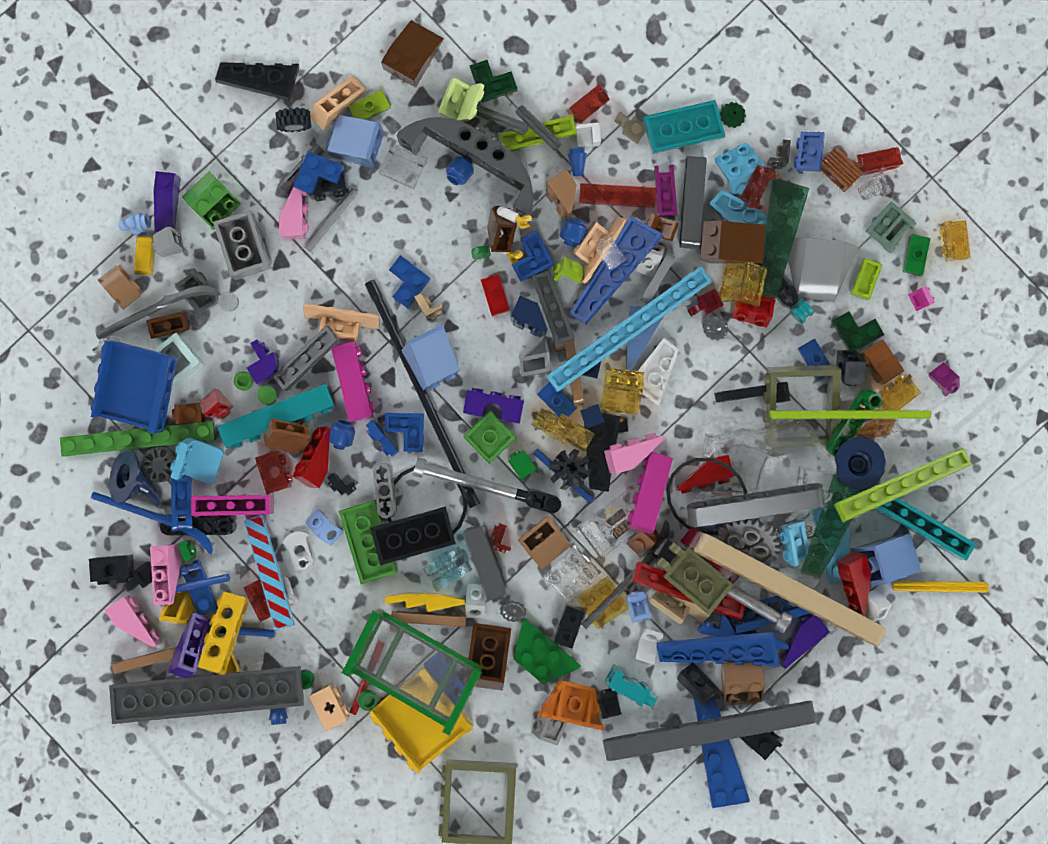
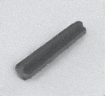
[516,105,561,150]
[477,106,529,134]

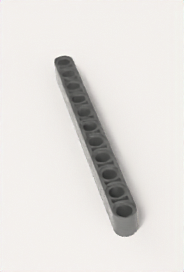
[603,701,817,761]

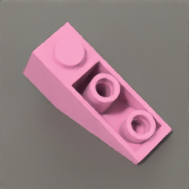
[279,187,309,239]
[604,433,664,474]
[150,544,181,605]
[105,595,161,647]

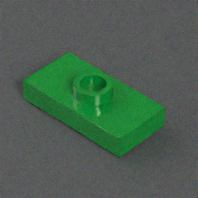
[903,234,931,276]

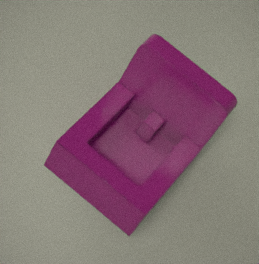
[929,362,960,397]

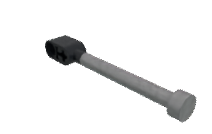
[413,457,561,513]
[651,536,793,633]

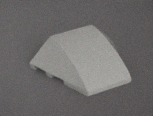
[783,238,859,302]

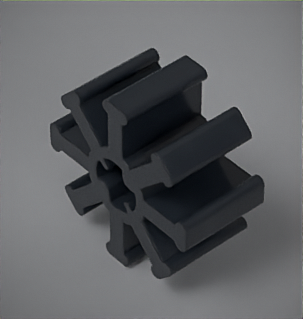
[549,449,591,490]

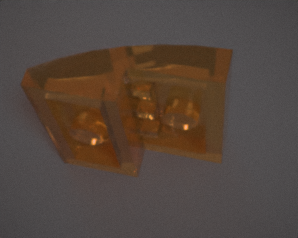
[856,419,896,441]

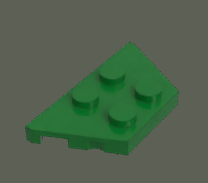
[513,617,581,684]

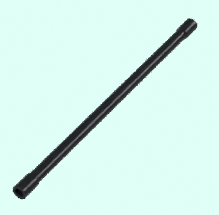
[364,280,481,508]

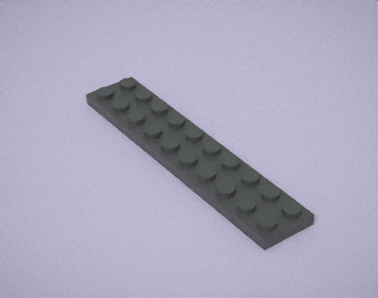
[109,666,304,724]

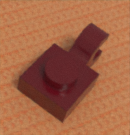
[687,289,724,316]

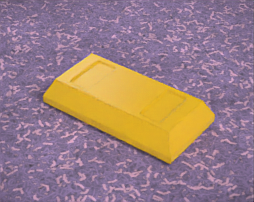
[133,236,155,275]

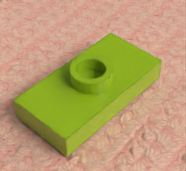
[348,90,391,120]
[851,258,883,301]

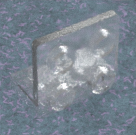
[543,545,601,603]

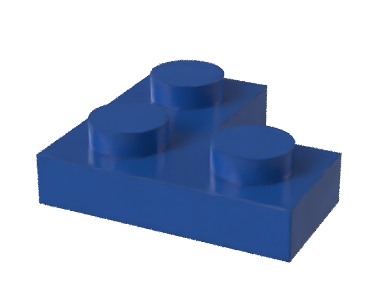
[293,151,344,195]
[512,231,554,282]
[389,255,431,309]
[385,413,424,452]
[366,421,399,457]

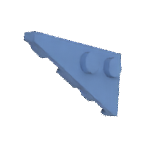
[625,306,664,373]

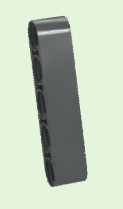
[679,156,707,249]

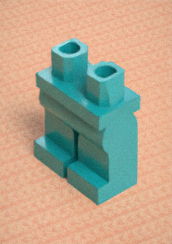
[605,664,658,708]

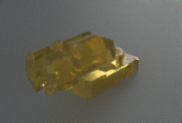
[531,408,594,451]

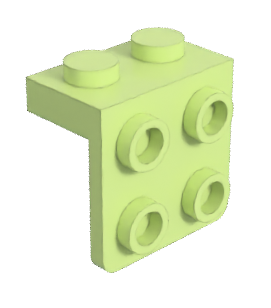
[437,77,484,122]

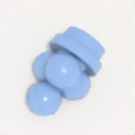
[118,213,151,235]

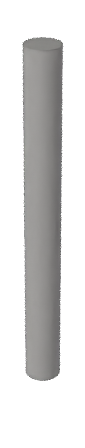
[305,188,358,252]

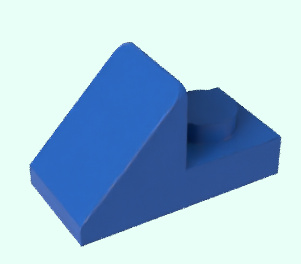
[697,614,737,637]

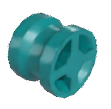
[790,300,814,324]

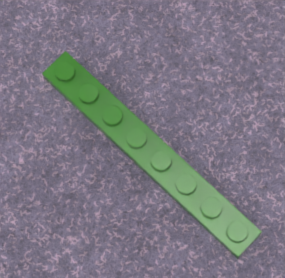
[60,421,216,457]

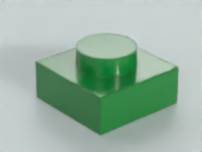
[178,540,197,562]

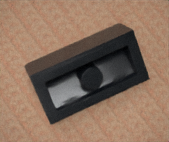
[677,663,720,706]

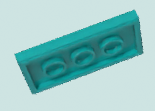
[643,100,725,154]

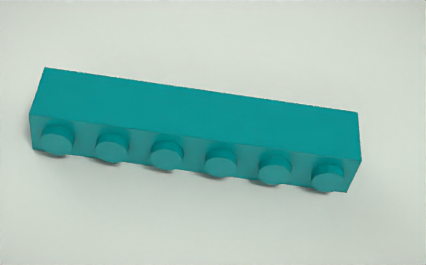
[217,384,336,450]
[866,484,976,561]

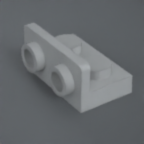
[531,697,567,745]

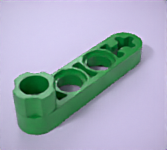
[826,389,883,456]

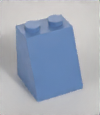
[326,115,384,169]
[401,325,460,391]
[851,533,922,585]

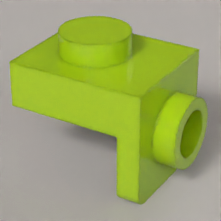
[552,256,583,283]

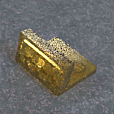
[720,262,767,306]
[600,367,644,415]
[576,576,629,629]

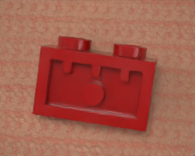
[731,289,776,328]

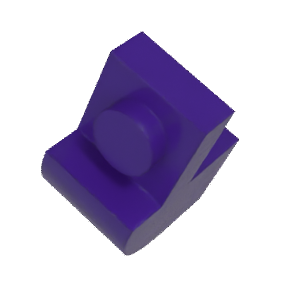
[246,339,279,385]

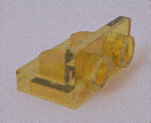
[940,220,971,261]
[879,374,922,410]

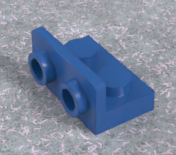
[794,132,825,174]

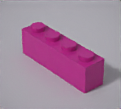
[331,342,376,423]
[627,452,673,535]
[191,495,274,516]

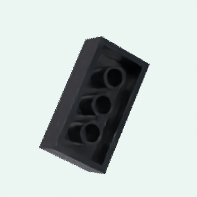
[370,506,456,565]

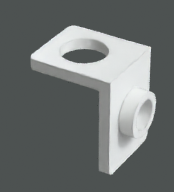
[636,244,665,277]
[465,584,486,618]
[635,629,663,665]

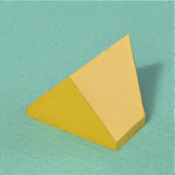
[159,591,198,624]

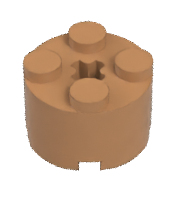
[98,265,143,310]

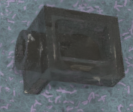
[767,139,791,169]

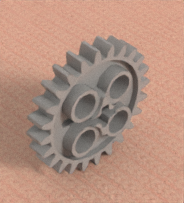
[717,517,781,566]

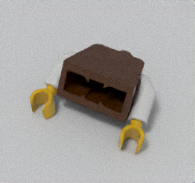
[487,206,532,264]

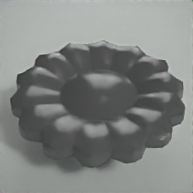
[702,315,729,341]
[500,601,526,622]

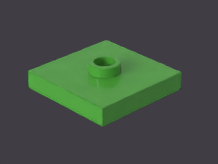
[463,410,517,464]

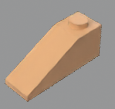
[310,76,366,130]

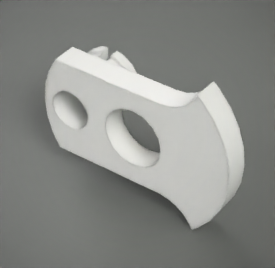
[282,531,314,570]

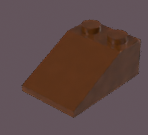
[381,20,444,88]
[700,221,766,264]
[465,623,512,691]

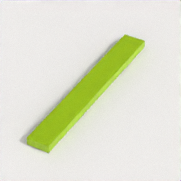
[768,410,932,419]
[834,448,972,522]

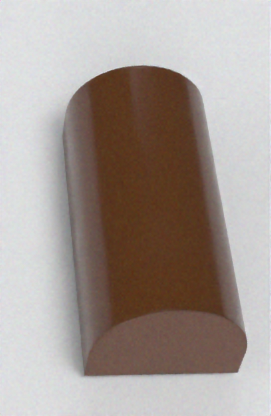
[146,311,190,339]

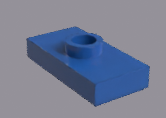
[797,338,831,381]
[537,382,577,422]

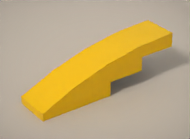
[385,592,466,612]

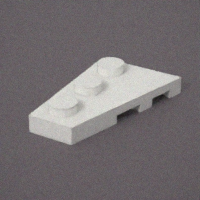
[628,338,679,407]

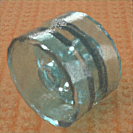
[423,546,473,591]

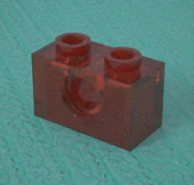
[255,451,293,494]

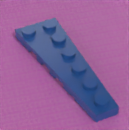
[569,216,663,324]
[656,632,779,666]
[693,696,750,808]

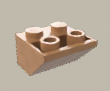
[545,169,577,220]
[518,515,572,569]
[721,662,765,705]

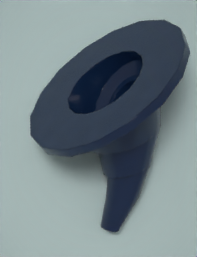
[834,436,886,490]
[109,450,162,507]

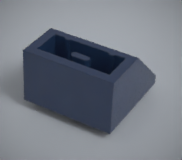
[510,295,547,338]

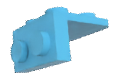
[715,143,767,196]
[170,437,224,484]

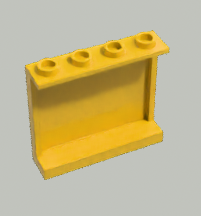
[369,666,474,774]

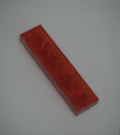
[579,183,656,208]

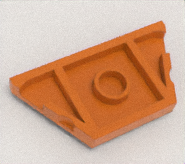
[537,680,604,730]

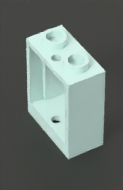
[153,333,204,391]

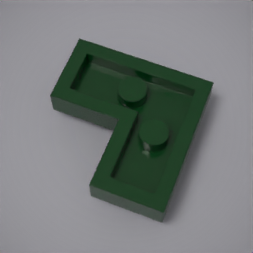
[469,60,518,103]
[831,311,884,350]

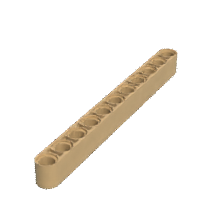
[694,533,886,647]

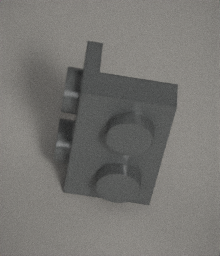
[175,268,219,316]

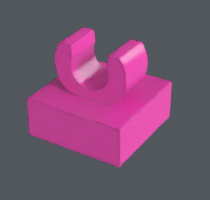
[908,286,935,311]

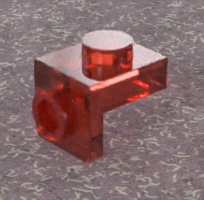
[491,523,511,553]

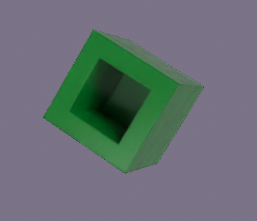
[508,450,537,480]

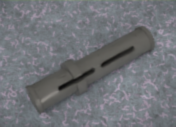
[278,143,325,193]

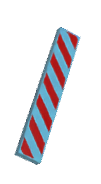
[244,515,295,631]

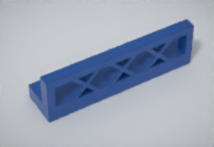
[730,596,810,634]

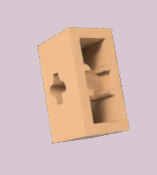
[309,683,350,731]

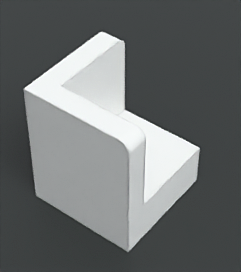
[576,122,601,148]
[866,590,892,622]

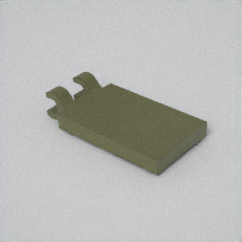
[656,542,734,615]

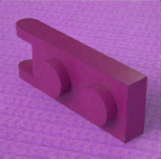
[654,164,678,217]

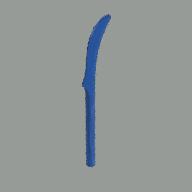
[91,492,213,554]

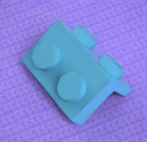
[779,520,810,567]

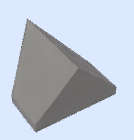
[519,337,551,377]

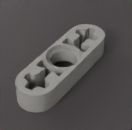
[641,252,676,304]
[373,463,397,518]

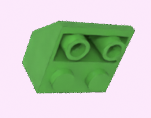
[182,171,241,230]

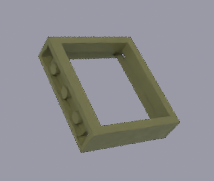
[762,365,841,447]
[438,759,516,844]

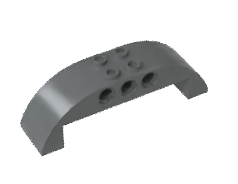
[396,117,533,222]

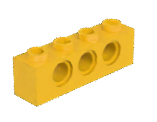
[198,591,250,675]

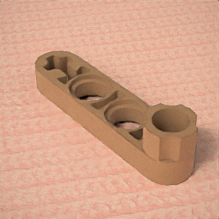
[554,341,584,406]
[390,611,466,632]
[111,647,176,674]

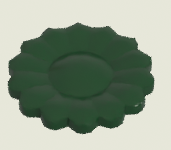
[720,102,746,128]

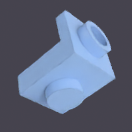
[626,591,651,623]

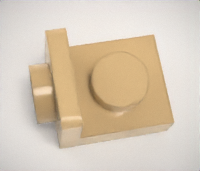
[415,293,443,320]

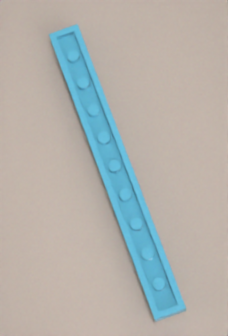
[546,266,712,392]

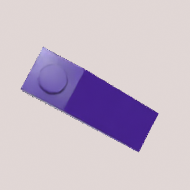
[153,171,181,233]
[168,612,211,679]
[779,613,830,669]

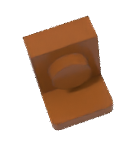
[172,403,203,424]

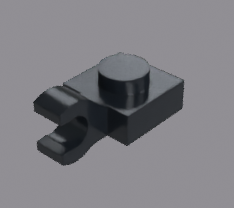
[123,561,152,592]

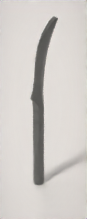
[96,285,221,340]
[581,520,670,629]

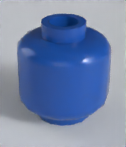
[446,157,474,186]
[560,217,587,247]
[329,420,356,450]

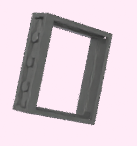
[463,523,507,603]

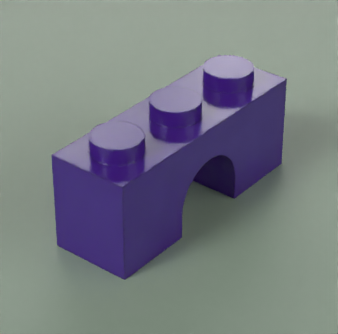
[463,388,524,424]

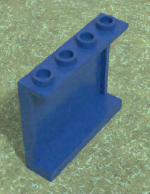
[91,341,178,434]

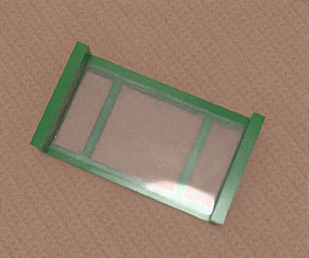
[342,610,483,735]

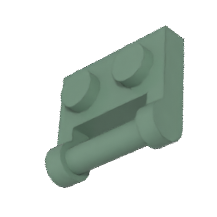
[865,201,916,253]

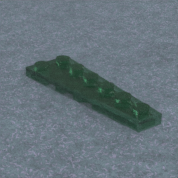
[757,177,810,299]
[801,472,870,578]

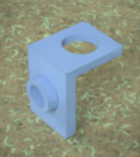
[305,509,343,546]

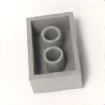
[213,210,272,280]

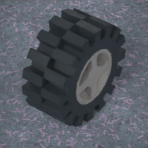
[275,107,311,133]

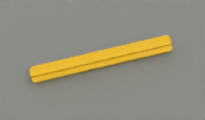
[892,580,989,593]

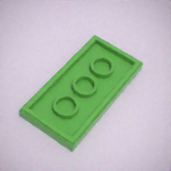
[339,499,398,584]

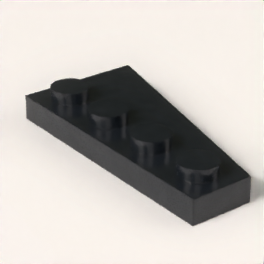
[215,62,300,101]
[584,413,621,492]

